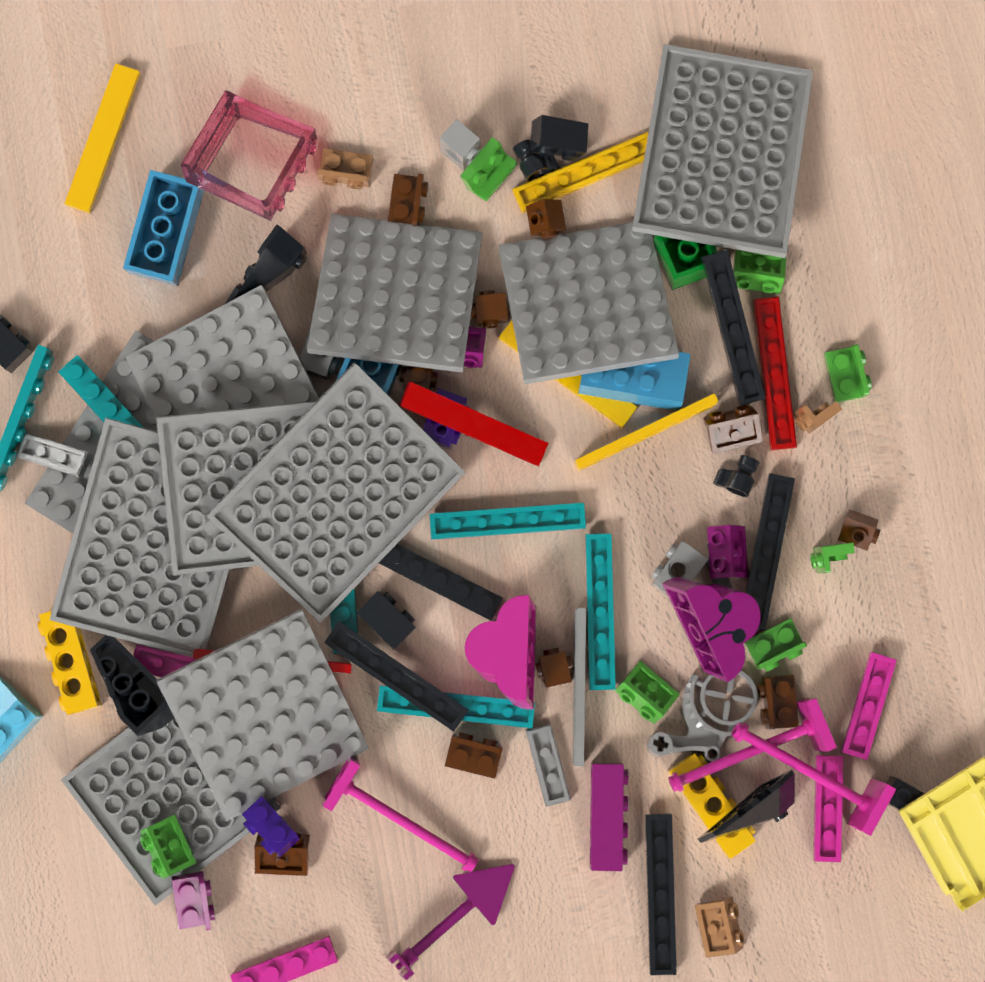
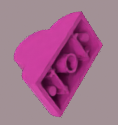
[465,595,537,709]

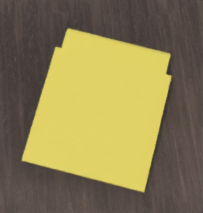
[898,756,985,912]

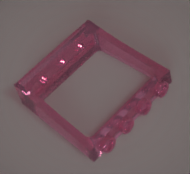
[181,90,317,221]

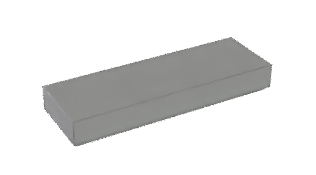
[16,433,92,479]
[526,724,571,807]

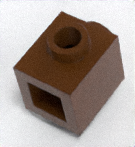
[526,199,567,240]
[471,290,508,329]
[400,366,438,391]
[838,509,881,551]
[535,648,574,688]

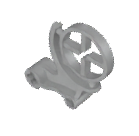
[647,671,758,763]

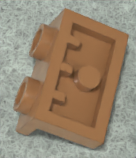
[317,148,374,190]
[794,401,842,434]
[695,896,745,958]

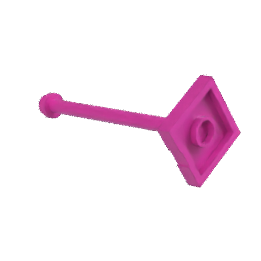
[668,698,837,792]
[731,722,896,836]
[322,757,479,872]

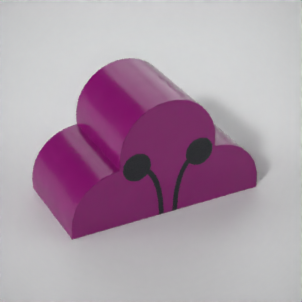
[662,577,760,682]

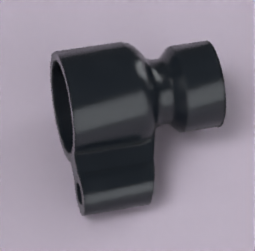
[513,139,559,182]
[713,455,760,497]

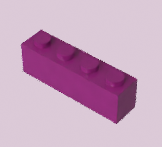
[590,763,629,871]

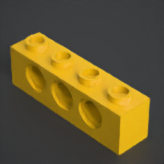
[37,611,102,715]
[667,753,756,859]

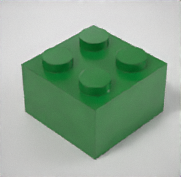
[654,235,717,290]

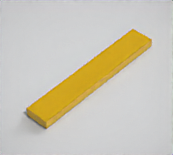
[64,63,141,214]
[512,131,649,214]
[498,320,637,429]
[574,393,718,471]

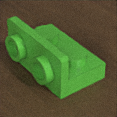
[460,137,517,201]
[733,249,787,294]
[824,344,872,403]
[810,543,855,573]
[744,618,807,672]
[615,661,680,724]
[140,815,196,879]

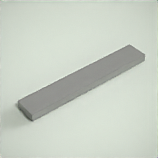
[573,608,586,766]

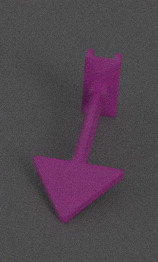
[385,864,515,981]

